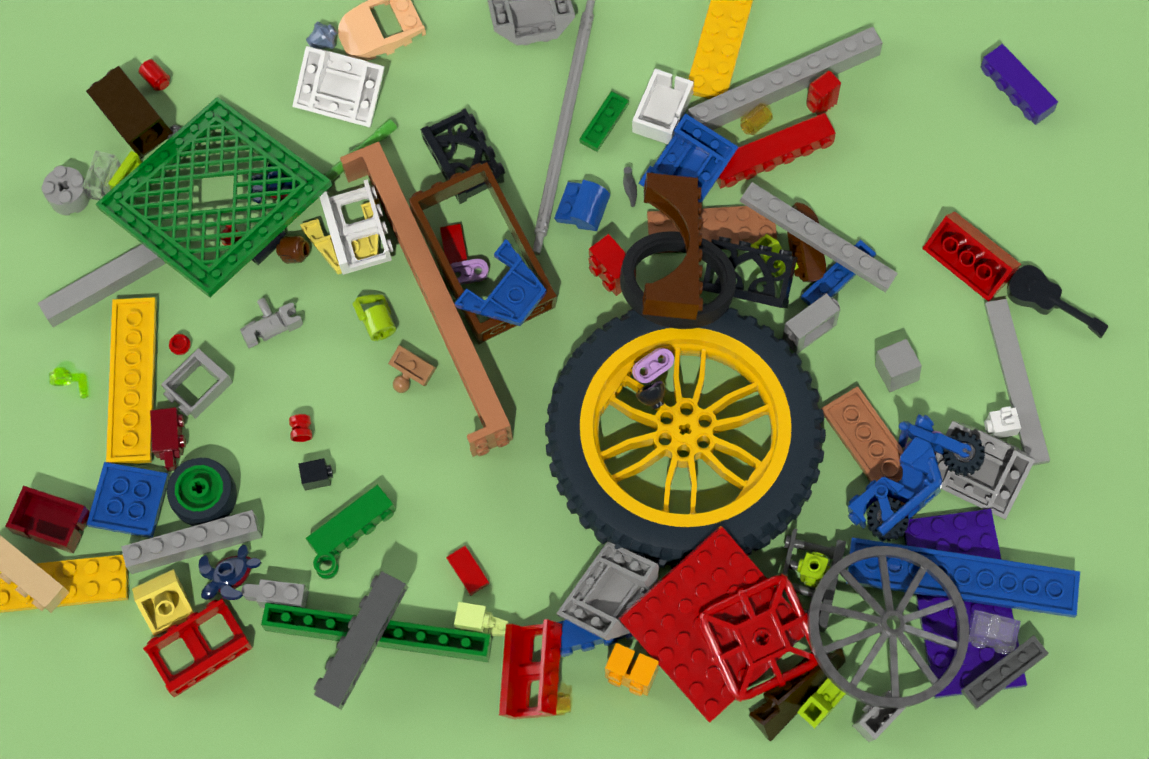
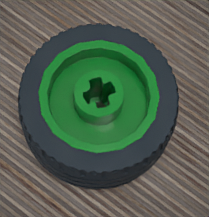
[167,457,237,526]

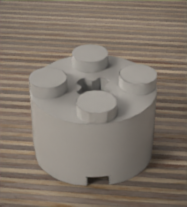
[41,166,90,215]

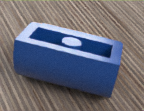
[554,180,610,231]

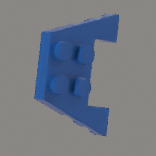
[455,239,546,326]

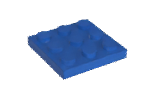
[86,462,169,538]

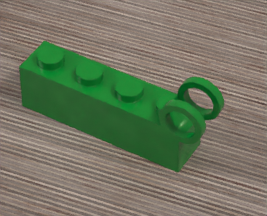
[306,484,396,579]

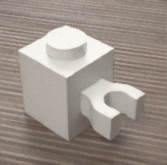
[984,406,1021,439]

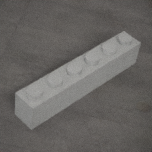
[121,510,262,574]

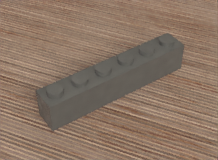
[314,571,408,710]

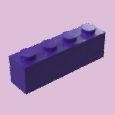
[981,44,1058,125]

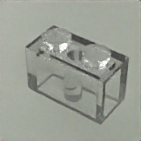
[82,151,121,200]
[969,610,1021,654]

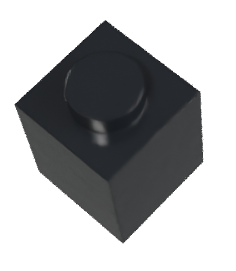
[298,458,333,491]

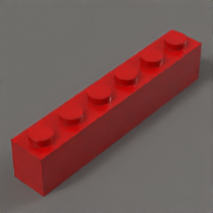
[717,113,836,189]

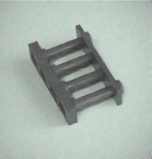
[782,528,846,633]

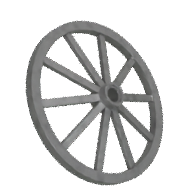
[808,546,969,709]

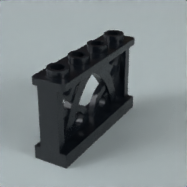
[420,108,505,204]
[702,236,798,309]

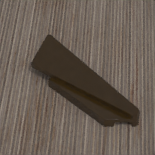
[749,648,846,741]

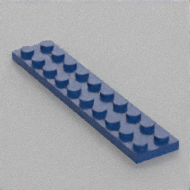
[846,537,1080,618]

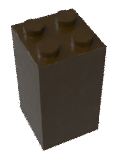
[86,65,173,159]

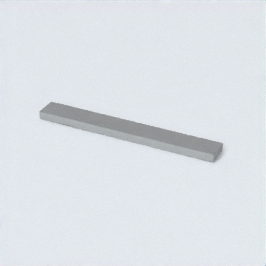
[984,299,1050,466]

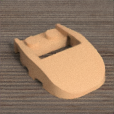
[338,0,426,61]

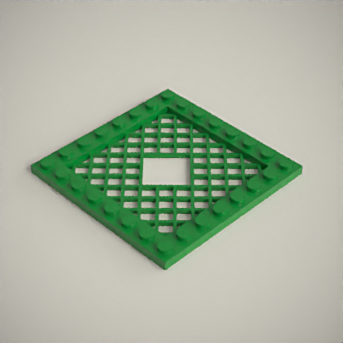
[96,97,332,298]

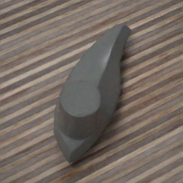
[623,167,637,207]

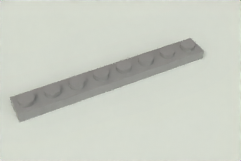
[740,182,898,293]

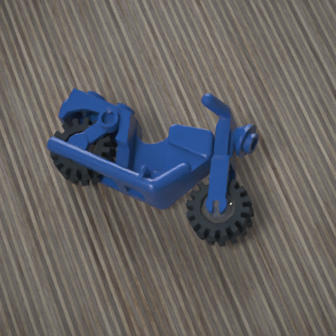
[848,414,985,542]

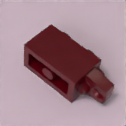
[150,407,186,471]

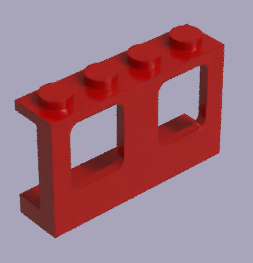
[143,599,253,698]
[499,619,562,719]

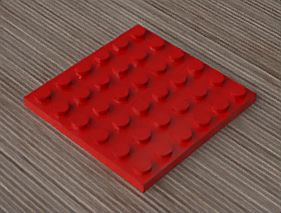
[618,526,805,723]

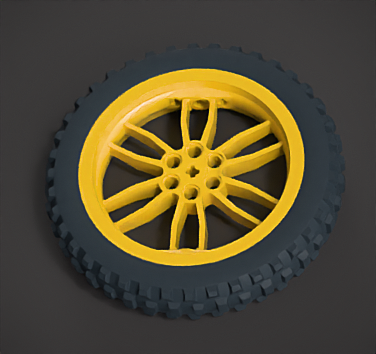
[545,303,826,569]

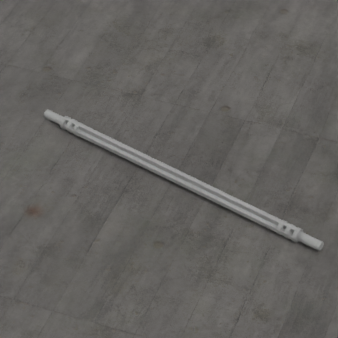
[533,0,595,255]

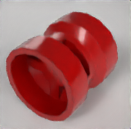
[289,414,313,442]

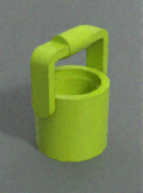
[353,294,397,341]

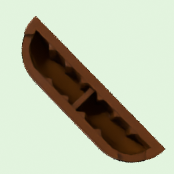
[787,202,826,282]

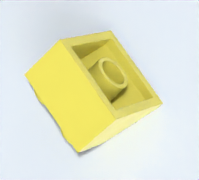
[132,569,194,636]

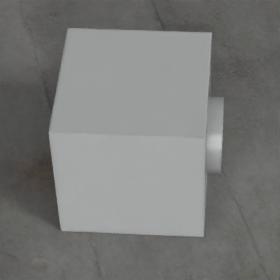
[875,339,922,393]

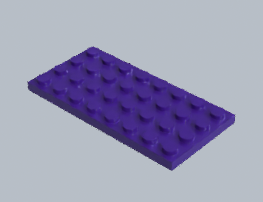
[904,509,1027,699]

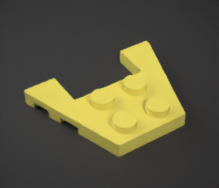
[300,199,381,274]

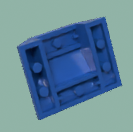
[639,113,739,203]

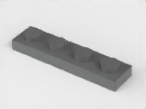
[961,635,1049,710]

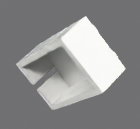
[632,69,694,144]

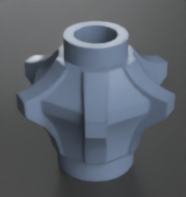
[306,21,338,49]

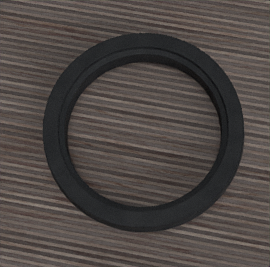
[620,231,736,329]

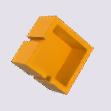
[605,643,659,696]

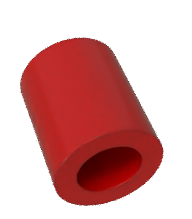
[138,59,170,91]

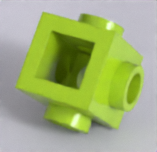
[797,552,831,587]

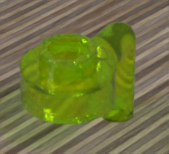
[49,367,88,399]

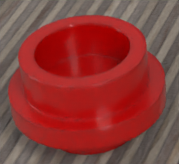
[169,334,191,355]

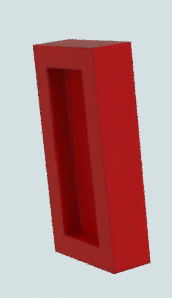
[440,224,467,265]
[446,546,489,596]

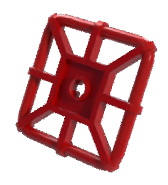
[699,574,818,702]

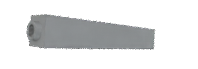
[38,244,165,328]

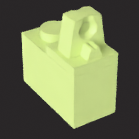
[454,602,508,636]

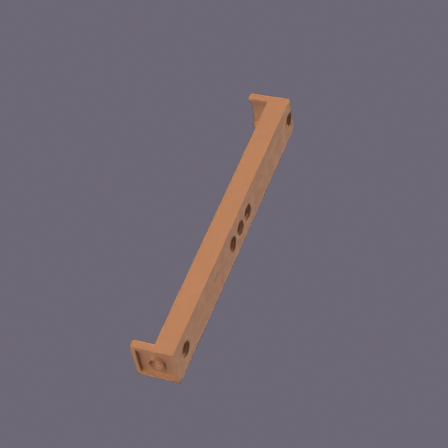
[340,142,513,457]

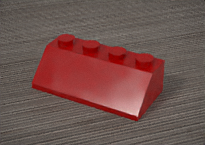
[922,211,1021,302]

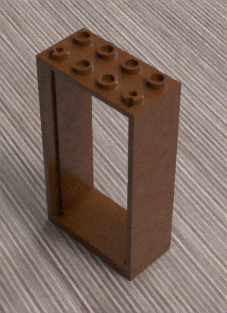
[409,162,557,344]

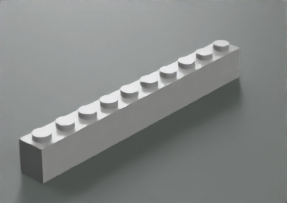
[688,27,883,130]

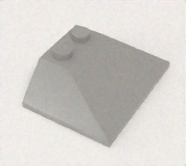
[487,0,575,45]
[935,421,1035,520]
[556,541,659,640]

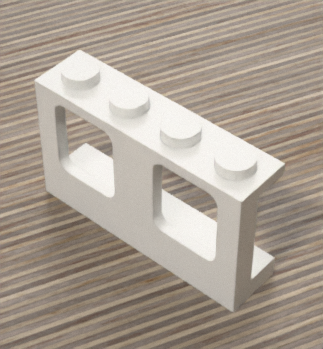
[320,179,394,275]

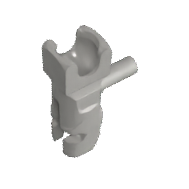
[240,298,303,349]

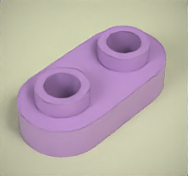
[451,259,489,285]
[632,348,674,383]

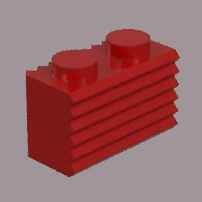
[806,70,841,116]

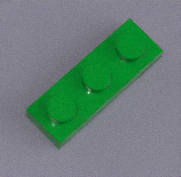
[579,91,629,152]

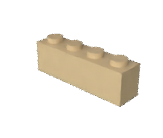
[0,535,69,613]

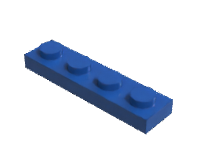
[801,240,876,306]

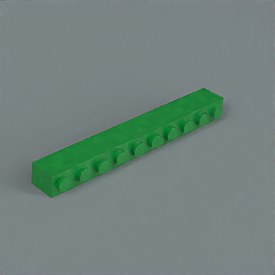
[261,603,492,663]

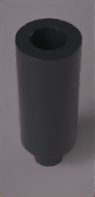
[252,231,286,265]

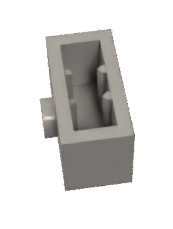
[852,690,906,742]

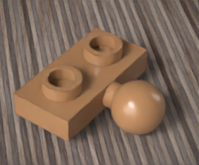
[388,345,436,393]

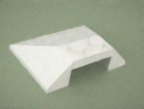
[292,46,385,127]

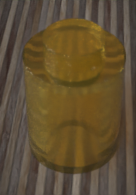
[740,103,773,135]

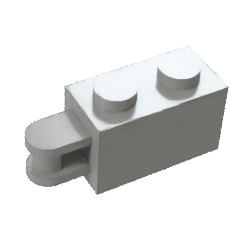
[241,579,309,608]

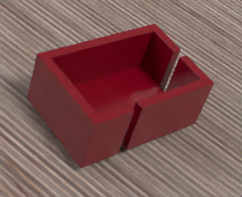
[5,486,90,554]

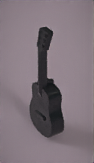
[1007,265,1108,338]

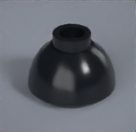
[635,380,665,410]

